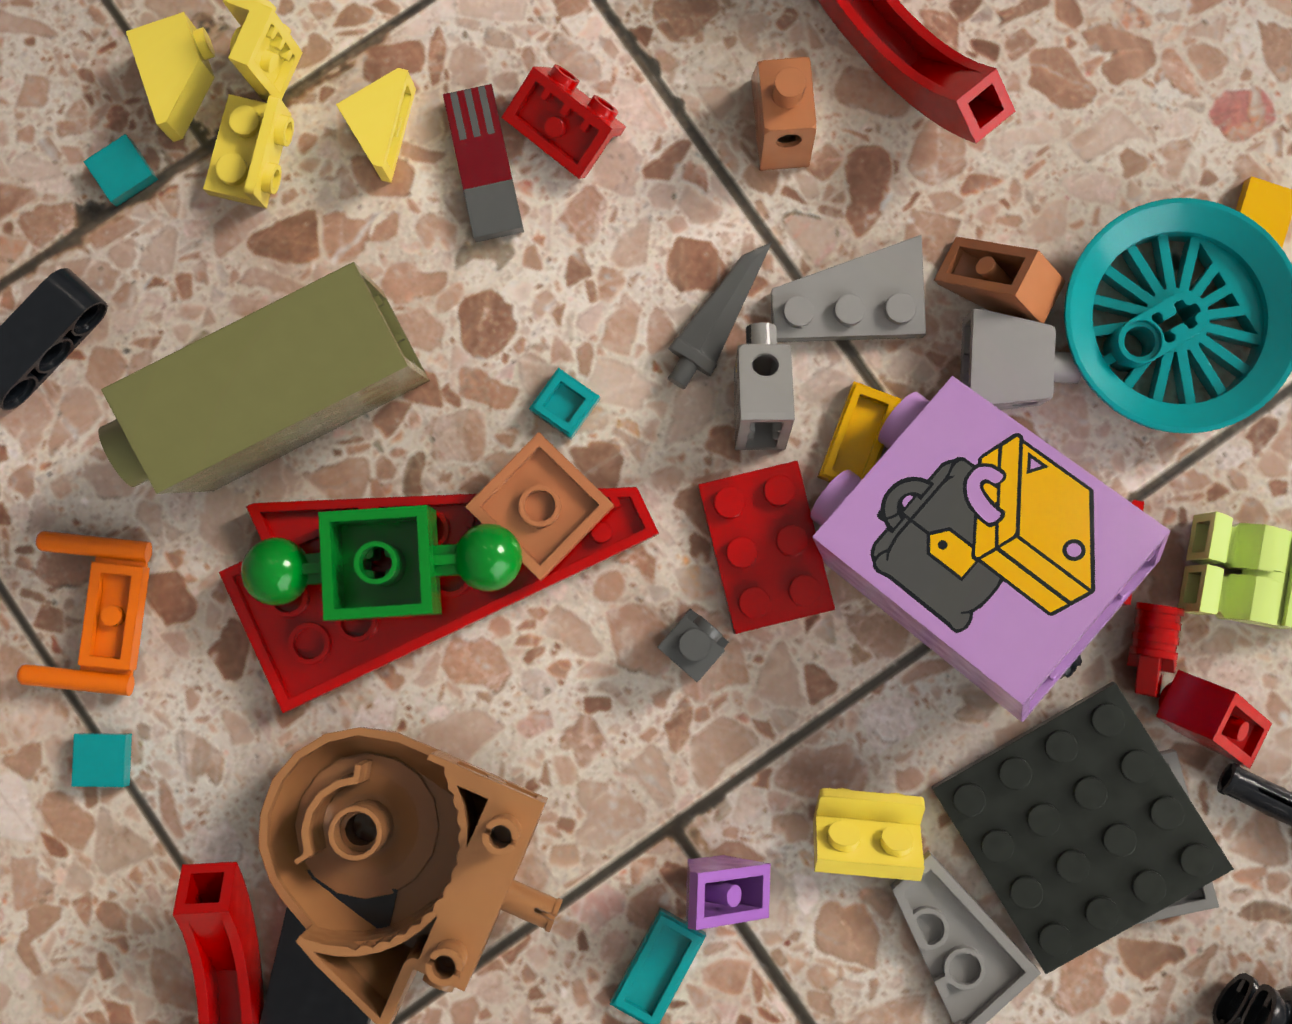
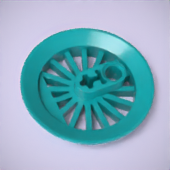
[1064,198,1292,434]

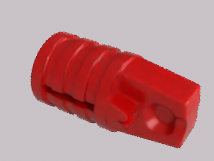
[1127,602,1185,698]

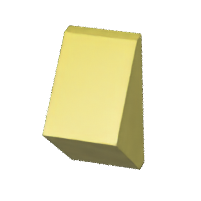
[336,68,416,183]

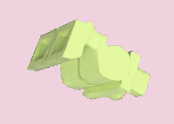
[1178,511,1292,629]

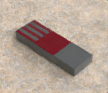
[443,84,524,242]

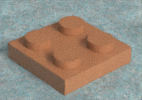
[465,432,615,581]

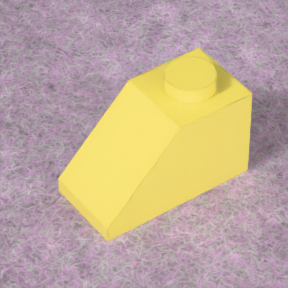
[126,12,215,142]

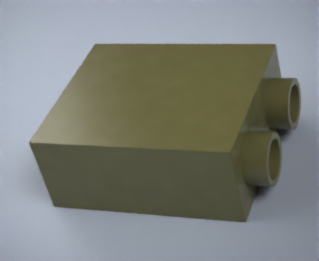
[98,262,430,494]

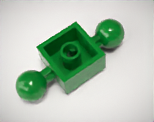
[241,505,522,621]

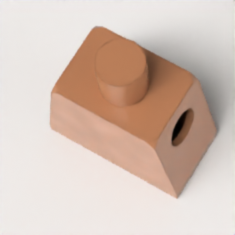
[751,57,816,171]

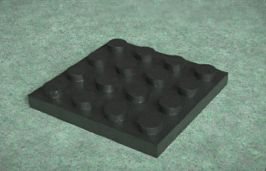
[932,682,1234,974]

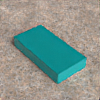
[610,907,706,1024]

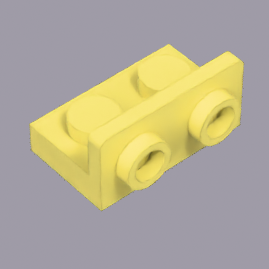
[223,0,303,101]
[203,94,294,209]
[813,788,925,881]

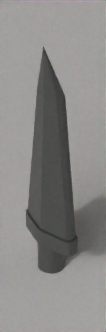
[668,242,772,389]

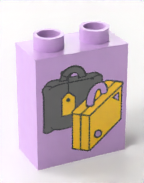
[811,376,1170,722]

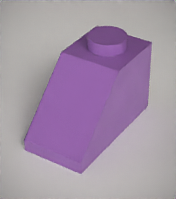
[686,855,771,930]

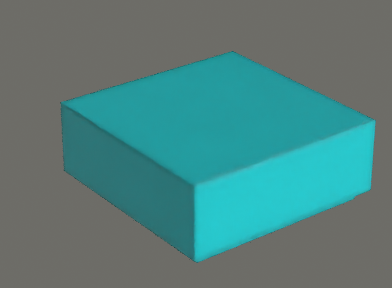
[83,134,158,207]
[529,368,600,440]
[71,733,132,787]

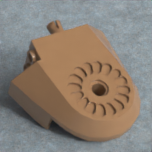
[258,727,563,1024]

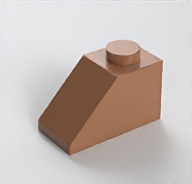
[934,237,1066,323]

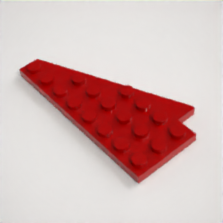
[219,487,659,713]

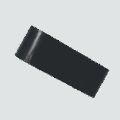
[0,268,108,410]

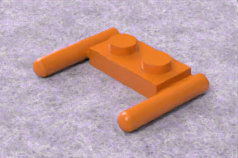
[17,531,152,696]

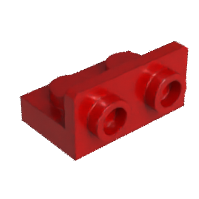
[501,64,626,179]

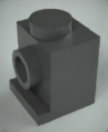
[657,608,729,682]

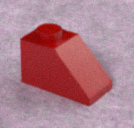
[1156,670,1272,769]

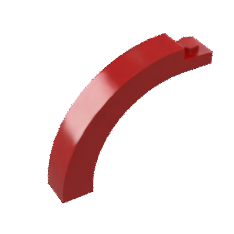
[818,0,1016,144]
[173,862,264,1024]

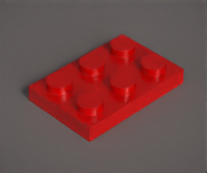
[698,460,835,634]

